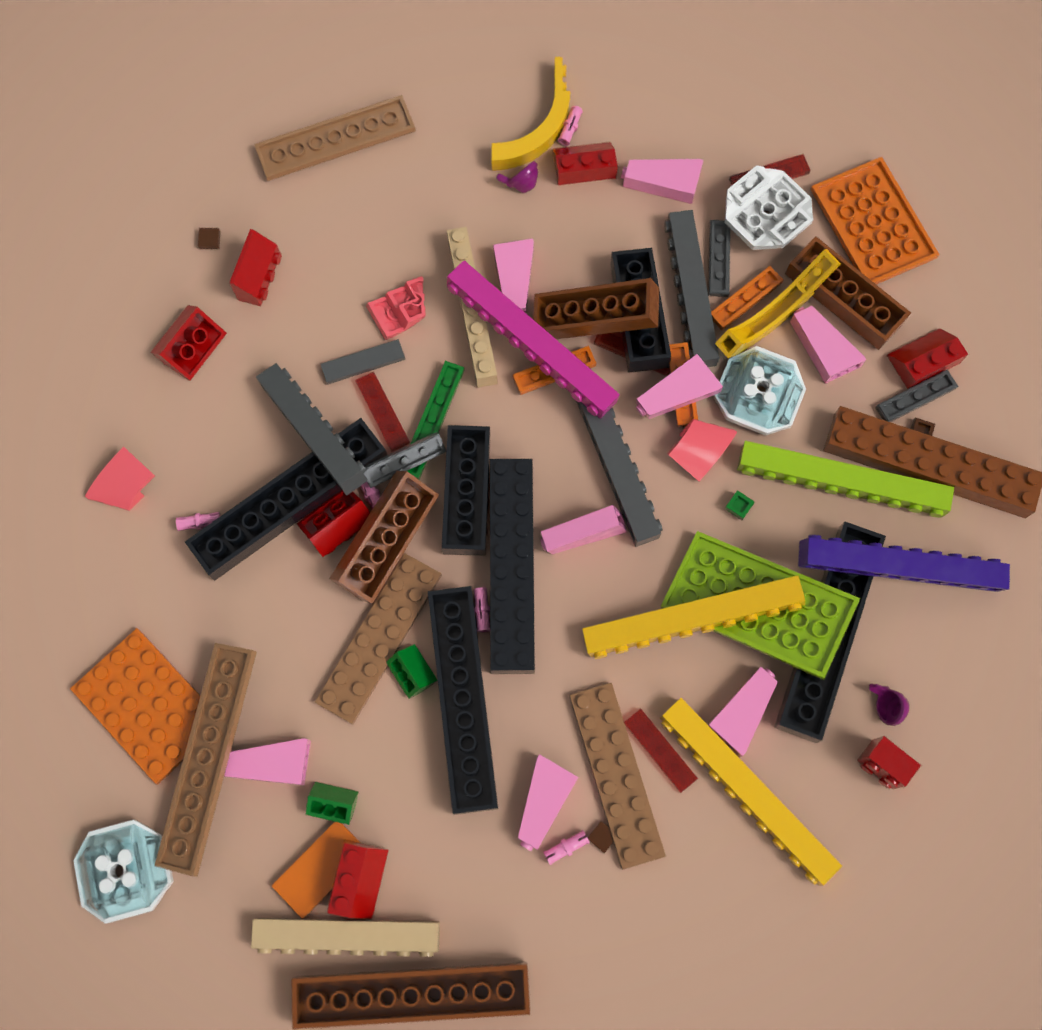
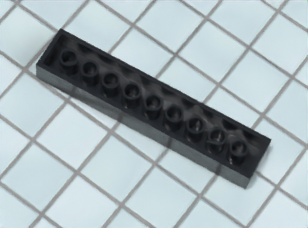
[185,418,387,581]
[490,459,535,674]
[774,521,886,743]
[428,586,499,815]

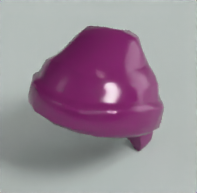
[496,161,538,193]
[869,684,909,726]

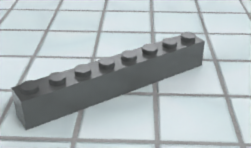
[664,210,720,367]
[256,363,368,496]
[576,401,663,547]

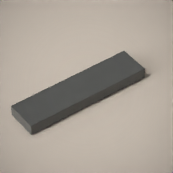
[708,220,730,297]
[321,339,405,385]
[875,369,958,422]
[364,432,446,488]

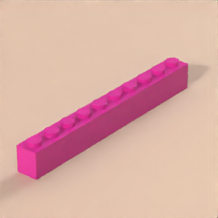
[447,260,620,419]

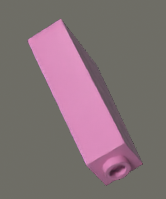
[621,159,703,204]
[493,239,534,313]
[790,306,866,384]
[636,354,723,419]
[540,505,628,554]
[708,667,778,758]
[224,739,311,786]
[518,754,578,851]

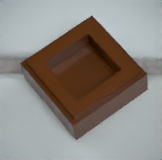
[198,228,221,249]
[911,417,935,436]
[587,821,614,853]

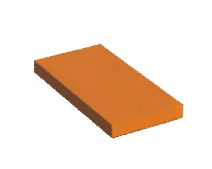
[272,822,361,919]

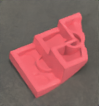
[366,276,426,340]
[667,419,737,481]
[85,447,155,511]

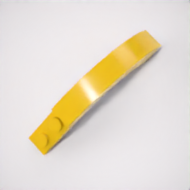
[492,57,570,171]
[715,249,841,359]

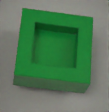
[725,490,755,520]

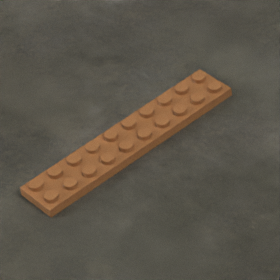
[154,643,257,877]

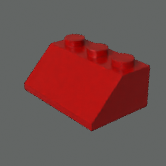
[553,142,618,185]
[229,229,282,307]
[150,305,227,381]
[887,328,968,389]
[297,490,370,557]
[327,840,389,919]

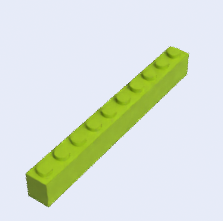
[737,441,954,518]

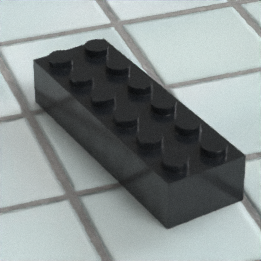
[610,247,671,373]
[442,425,491,556]

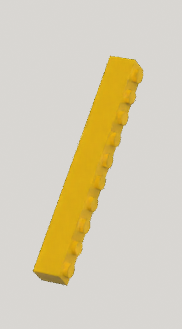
[582,575,806,659]
[660,698,842,886]

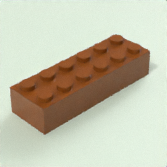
[785,236,911,350]
[533,278,659,339]
[329,471,439,604]

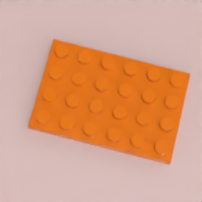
[810,157,940,285]
[70,628,201,785]

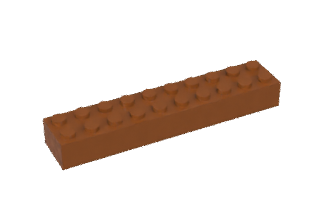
[823,406,1042,519]
[292,962,530,1029]

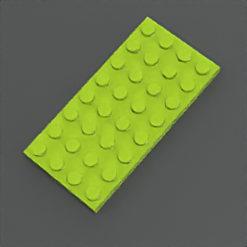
[661,531,860,680]

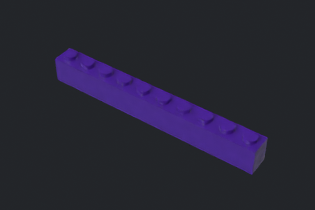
[798,535,1010,592]

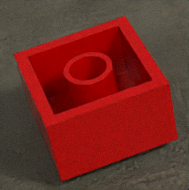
[857,736,921,789]

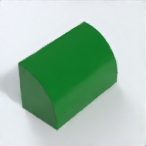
[386,644,438,699]
[305,782,359,825]

